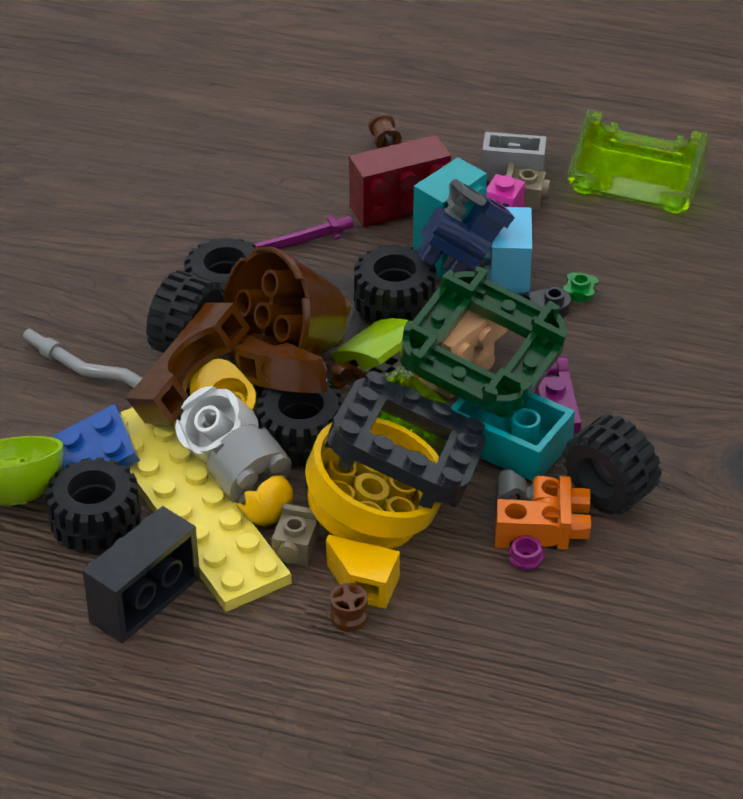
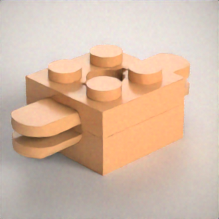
[407,310,508,399]

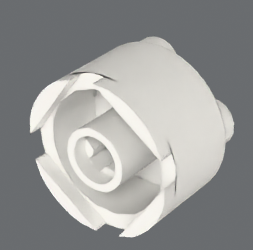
[175,386,259,463]

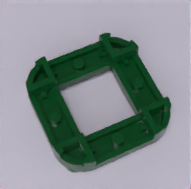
[400,266,568,417]

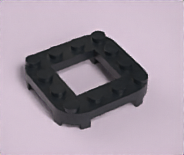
[324,371,486,509]

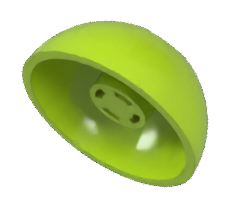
[0,436,64,506]

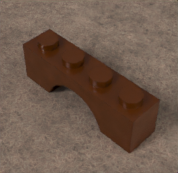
[126,303,250,425]

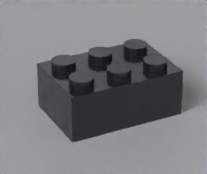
[82,506,200,644]

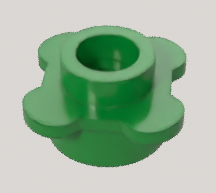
[563,272,598,302]

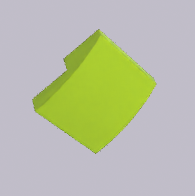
[331,318,412,371]

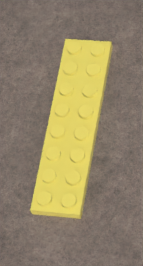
[121,407,292,612]

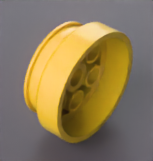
[305,418,442,549]

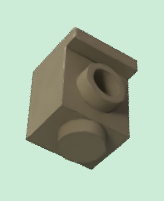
[506,162,551,210]
[272,503,319,566]

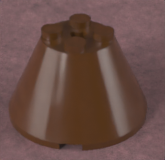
[223,247,351,362]

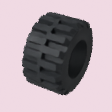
[184,237,256,293]
[354,245,436,323]
[146,270,224,353]
[257,382,344,467]
[563,415,661,515]
[46,457,141,554]

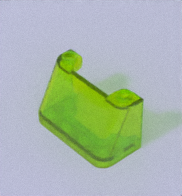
[567,109,709,213]

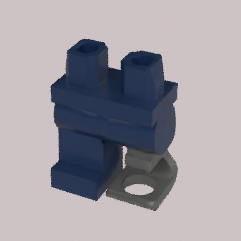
[417,179,515,273]

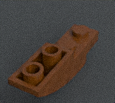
[232,334,328,393]

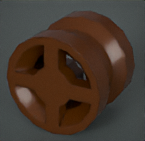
[330,583,368,632]

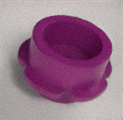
[508,536,545,570]

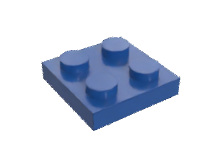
[53,404,140,469]

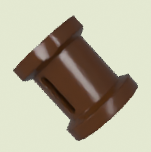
[368,113,402,149]

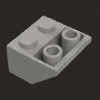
[481,132,547,181]

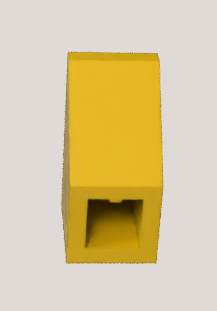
[326,535,400,609]

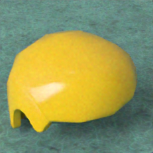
[236,476,294,527]

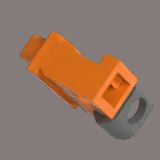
[494,469,591,549]

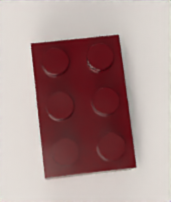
[349,135,451,228]

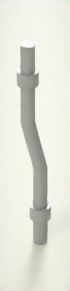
[22,329,184,417]

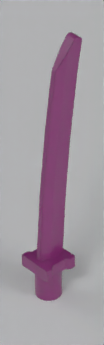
[254,215,354,249]

